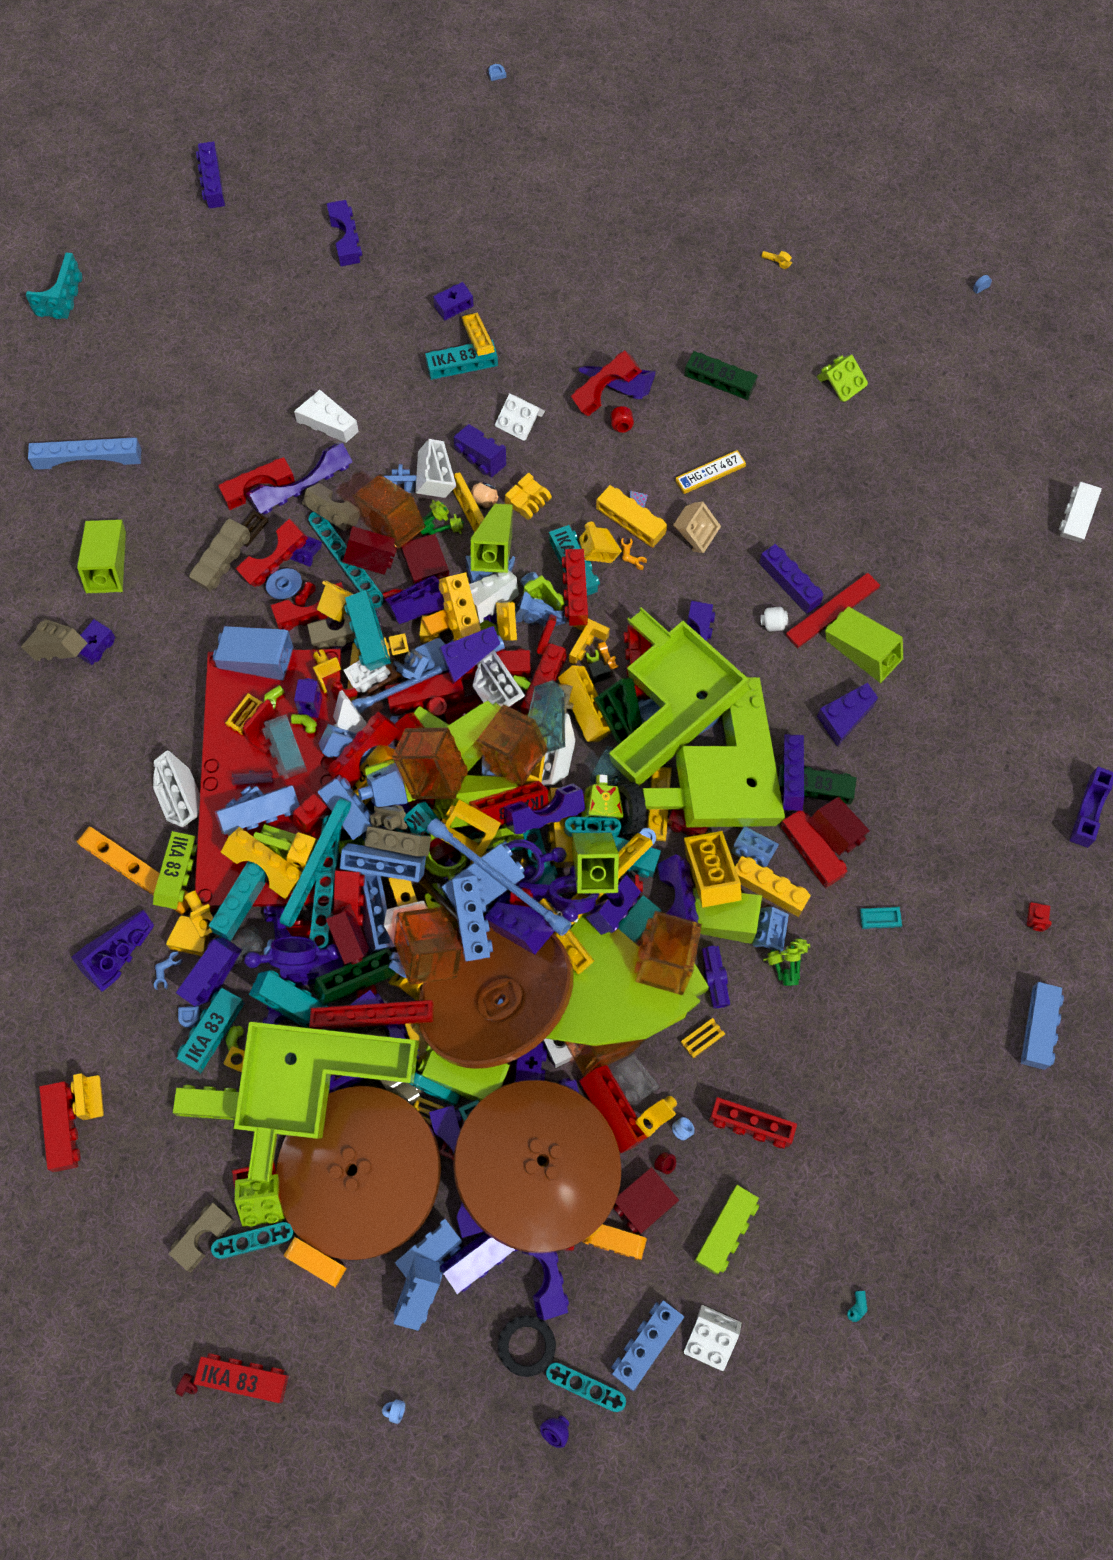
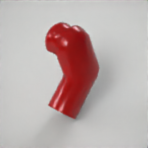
[331,681,357,698]

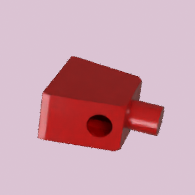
[293,794,332,836]

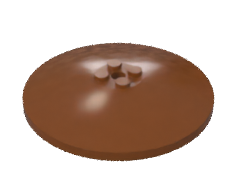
[418,925,574,1069]
[454,1080,621,1253]
[276,1086,441,1260]

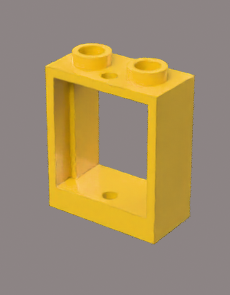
[439,799,501,857]

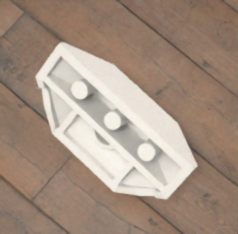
[473,650,525,708]
[333,690,367,733]
[541,714,575,786]
[153,751,200,827]

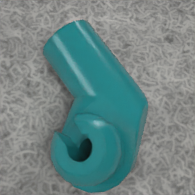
[847,1291,868,1322]

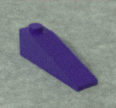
[579,366,656,399]
[71,910,154,992]

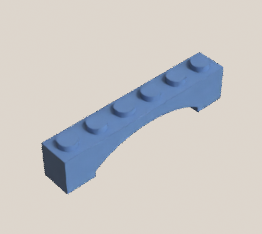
[28,438,141,470]

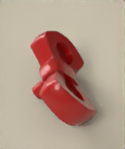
[295,582,316,607]

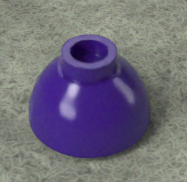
[540,1416,569,1448]

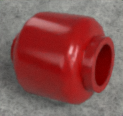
[610,406,634,433]

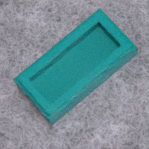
[860,907,902,929]

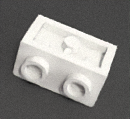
[344,660,391,692]

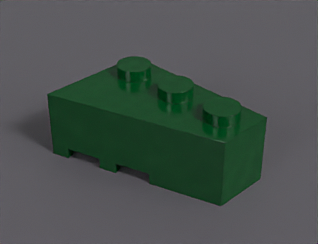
[594,678,642,745]

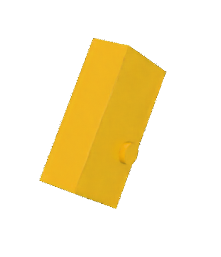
[684,831,742,908]

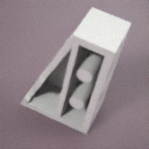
[294,390,359,443]
[416,439,456,498]
[1059,482,1102,543]
[469,570,519,624]

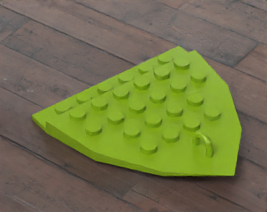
[545,911,701,1046]

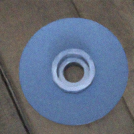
[266,568,302,599]

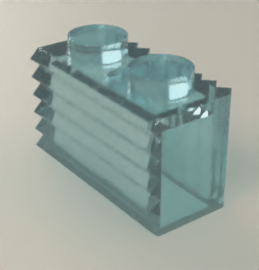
[590,745,621,786]

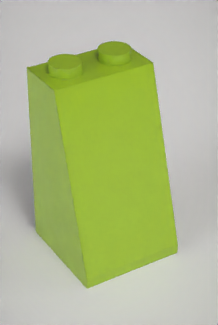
[471,504,513,573]
[77,520,126,593]
[825,606,903,684]
[427,700,513,773]
[434,774,519,828]
[572,833,619,894]
[693,888,762,944]
[417,1044,510,1102]

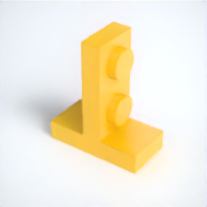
[569,618,610,665]

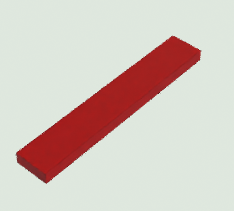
[785,573,880,649]
[309,1000,434,1029]

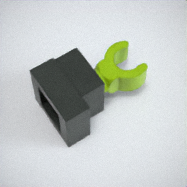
[586,650,611,684]

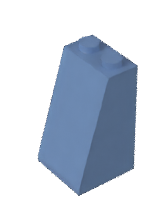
[213,626,293,681]
[440,844,525,909]

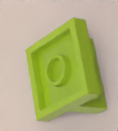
[253,824,296,861]

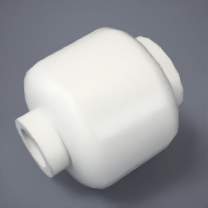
[761,607,788,632]

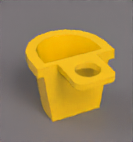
[317,580,353,622]

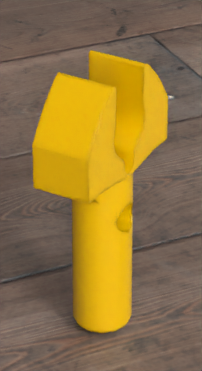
[762,251,792,269]

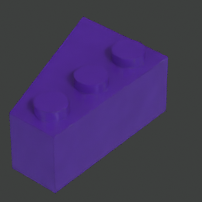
[454,424,506,478]
[385,575,444,624]
[439,626,501,684]
[817,683,878,747]
[484,902,555,955]
[176,937,242,1007]
[280,955,345,987]

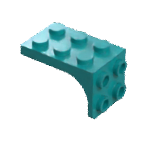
[26,252,82,319]

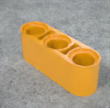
[582,1224,647,1260]
[283,1237,347,1288]

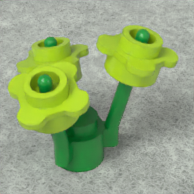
[416,500,464,535]
[763,938,810,986]

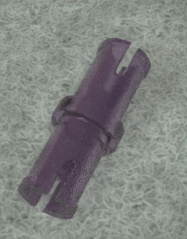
[232,770,273,786]

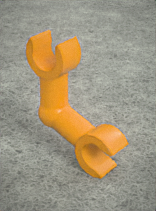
[620,538,647,570]
[597,641,619,670]

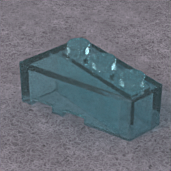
[525,680,565,753]
[262,714,307,779]

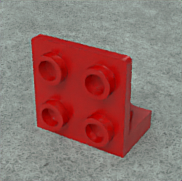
[243,699,291,755]

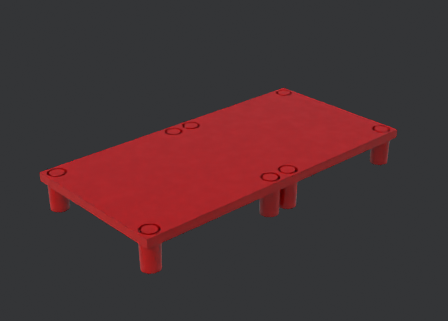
[195,649,342,912]

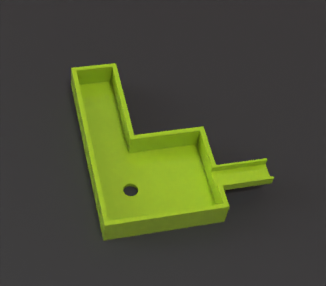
[609,607,750,786]
[642,677,785,827]
[234,1022,419,1182]

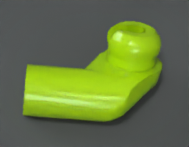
[264,685,285,709]
[291,714,317,733]
[225,1026,244,1057]

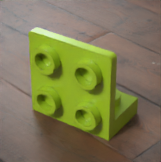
[235,1174,285,1227]

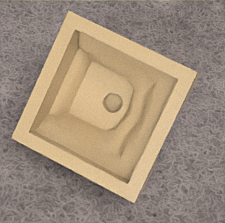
[673,502,721,553]

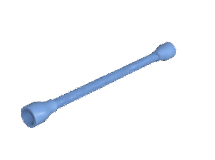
[351,635,505,714]
[427,818,571,936]

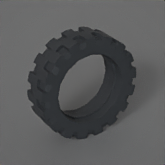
[615,782,646,834]
[498,1315,556,1377]

